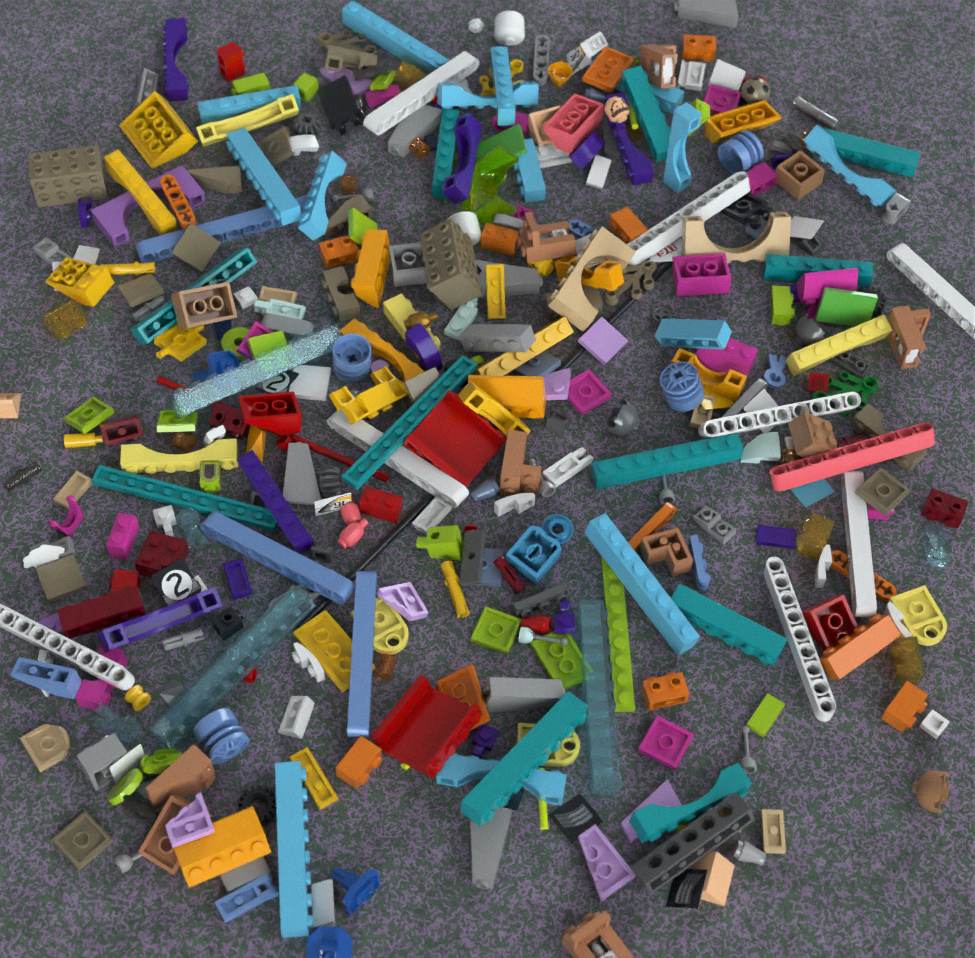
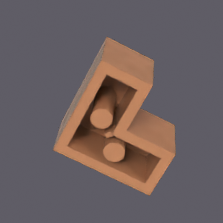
[640,528,693,577]

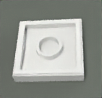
[289,364,331,401]

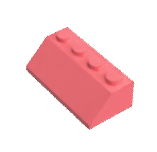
[543,93,604,154]

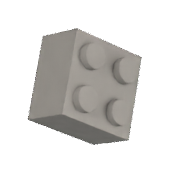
[389,242,428,287]
[77,733,127,791]

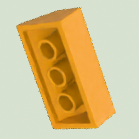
[705,100,781,144]
[351,229,390,308]
[468,375,546,419]
[173,806,271,887]

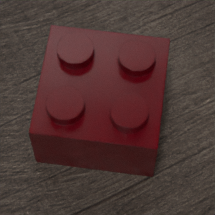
[135,531,189,578]

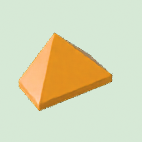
[246,425,267,463]

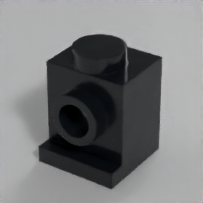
[210,607,244,640]

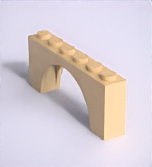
[681,212,791,263]
[548,226,636,332]

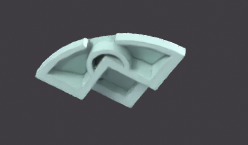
[741,432,781,463]

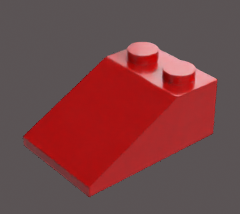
[238,392,302,434]
[802,595,858,652]

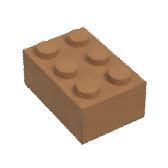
[171,282,238,330]

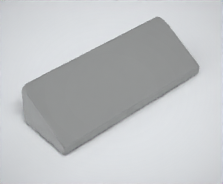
[132,68,159,110]

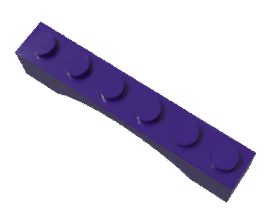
[163,18,188,101]
[603,92,654,185]
[442,113,482,204]
[236,450,316,554]
[97,588,223,653]

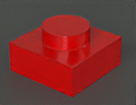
[807,372,829,393]

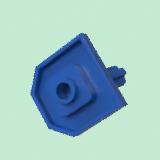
[193,350,243,391]
[332,867,381,916]
[307,926,353,958]

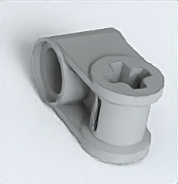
[882,192,911,224]

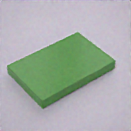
[476,124,528,173]
[814,287,878,327]

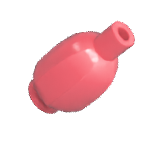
[340,499,361,526]
[337,518,369,549]

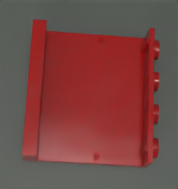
[403,390,507,487]
[370,674,483,779]

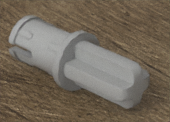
[133,296,166,322]
[162,627,204,651]

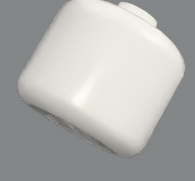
[494,11,525,46]
[447,211,482,246]

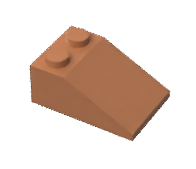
[145,744,216,807]
[138,794,214,875]

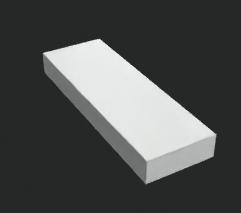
[580,32,608,58]

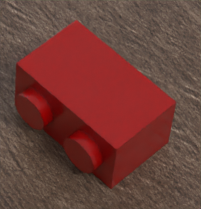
[216,41,246,82]
[359,486,403,524]

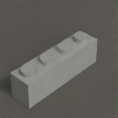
[459,324,536,352]

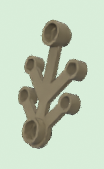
[317,30,377,55]
[604,260,657,306]

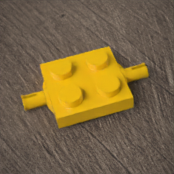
[154,323,207,362]

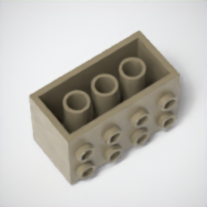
[28,145,108,207]
[420,218,482,310]

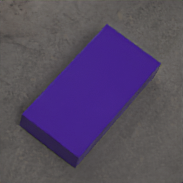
[756,525,797,549]
[223,559,252,600]

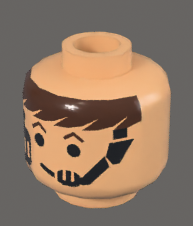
[604,96,629,123]

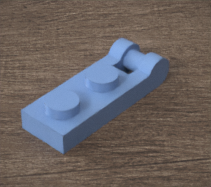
[688,535,710,592]
[215,873,279,923]

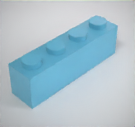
[513,138,546,203]
[655,318,732,350]

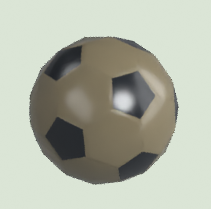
[741,77,770,105]

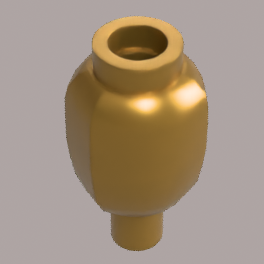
[404,312,438,331]

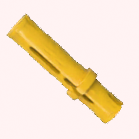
[100,261,156,276]
[440,561,470,618]

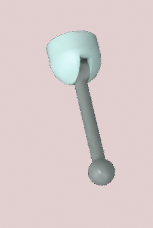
[519,627,568,646]

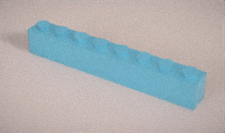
[342,0,450,75]
[226,128,301,226]
[584,513,700,656]
[275,761,313,938]

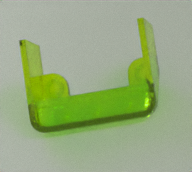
[462,145,519,224]

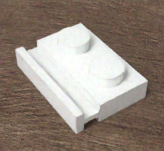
[677,60,706,91]
[535,143,572,168]

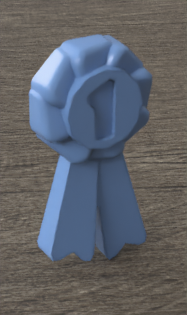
[763,354,787,390]

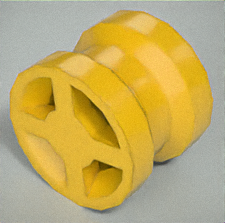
[124,685,151,711]

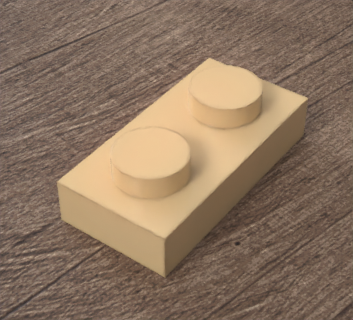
[690,395,716,431]
[761,809,786,854]

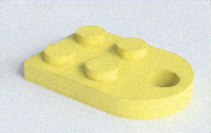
[889,585,947,646]
[351,597,409,655]
[517,723,580,767]

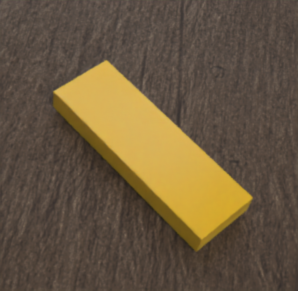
[485,264,506,319]
[289,747,338,810]

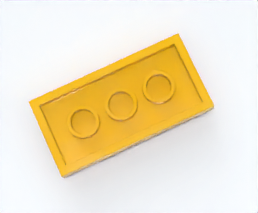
[293,610,375,693]

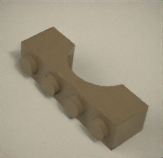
[851,404,927,471]

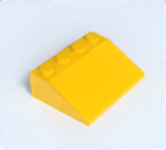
[119,91,198,169]

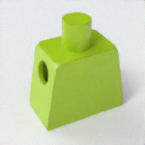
[416,525,464,561]

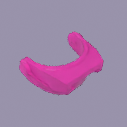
[48,495,84,536]

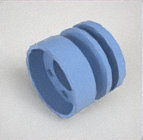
[718,130,764,175]
[332,333,372,383]
[659,362,705,412]
[193,708,249,765]

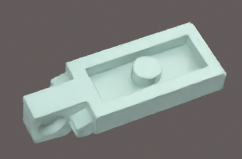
[444,298,478,341]
[254,299,306,320]

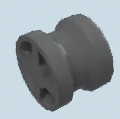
[651,307,670,329]

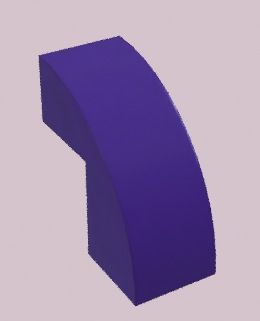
[569,131,606,170]
[405,323,443,371]

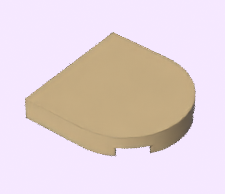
[20,724,70,772]

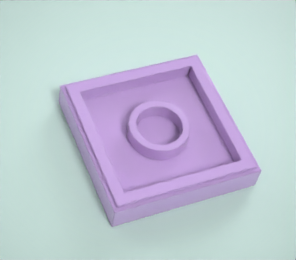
[578,317,628,366]

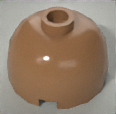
[913,770,950,814]

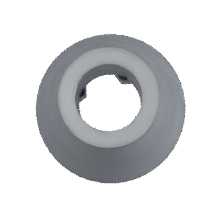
[732,840,766,865]

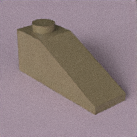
[188,166,243,194]
[324,194,372,239]

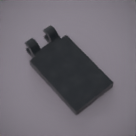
[317,75,362,136]
[720,192,773,230]

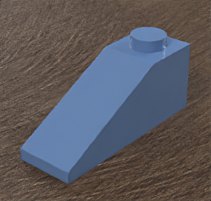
[10,657,82,699]

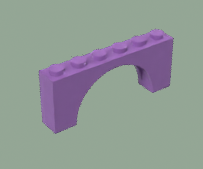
[91,165,205,248]

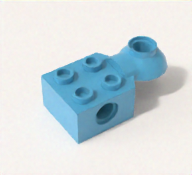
[506,514,574,585]

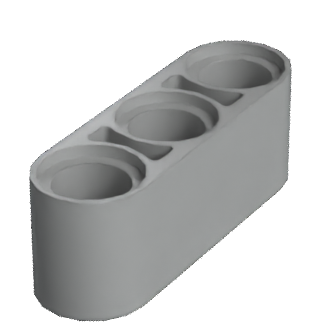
[261,313,314,345]

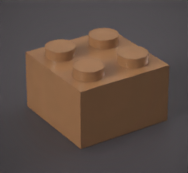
[775,150,825,200]
[788,412,837,458]

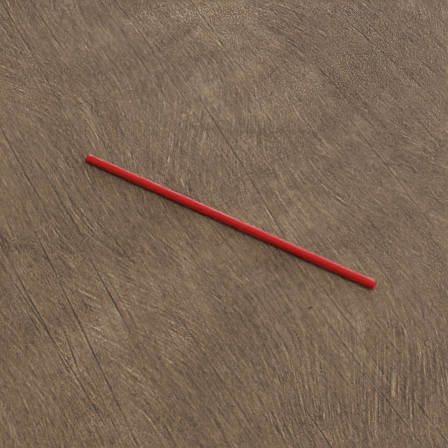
[156,376,390,482]

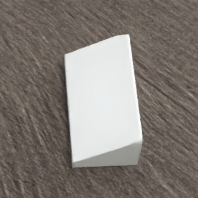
[278,696,315,739]
[311,879,335,928]

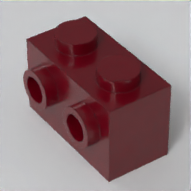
[208,402,250,439]
[100,414,143,446]
[921,488,969,529]

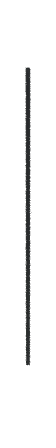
[296,227,707,628]

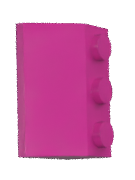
[672,253,732,296]
[796,268,858,306]
[695,338,758,376]

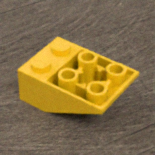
[45,257,114,307]

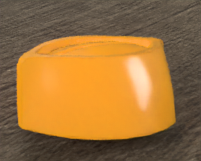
[548,61,572,88]

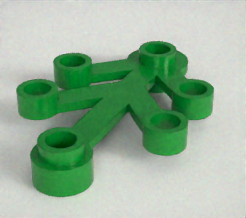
[812,371,879,417]

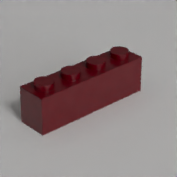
[57,585,146,639]

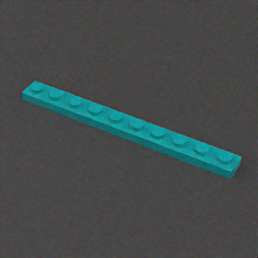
[342,355,477,490]
[92,465,278,532]

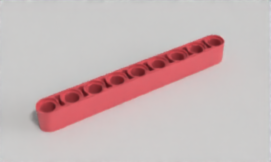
[770,423,935,491]

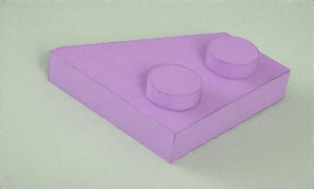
[376,582,429,621]
[165,793,215,848]

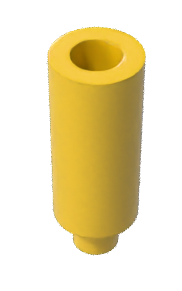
[64,432,104,448]

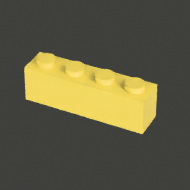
[383,293,441,360]

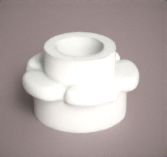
[468,18,484,33]

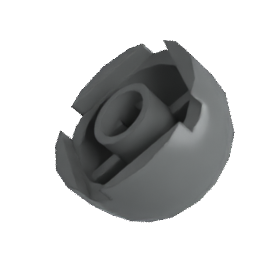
[795,313,830,347]
[605,398,640,437]

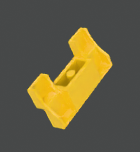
[329,365,408,425]

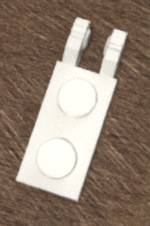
[542,447,594,488]

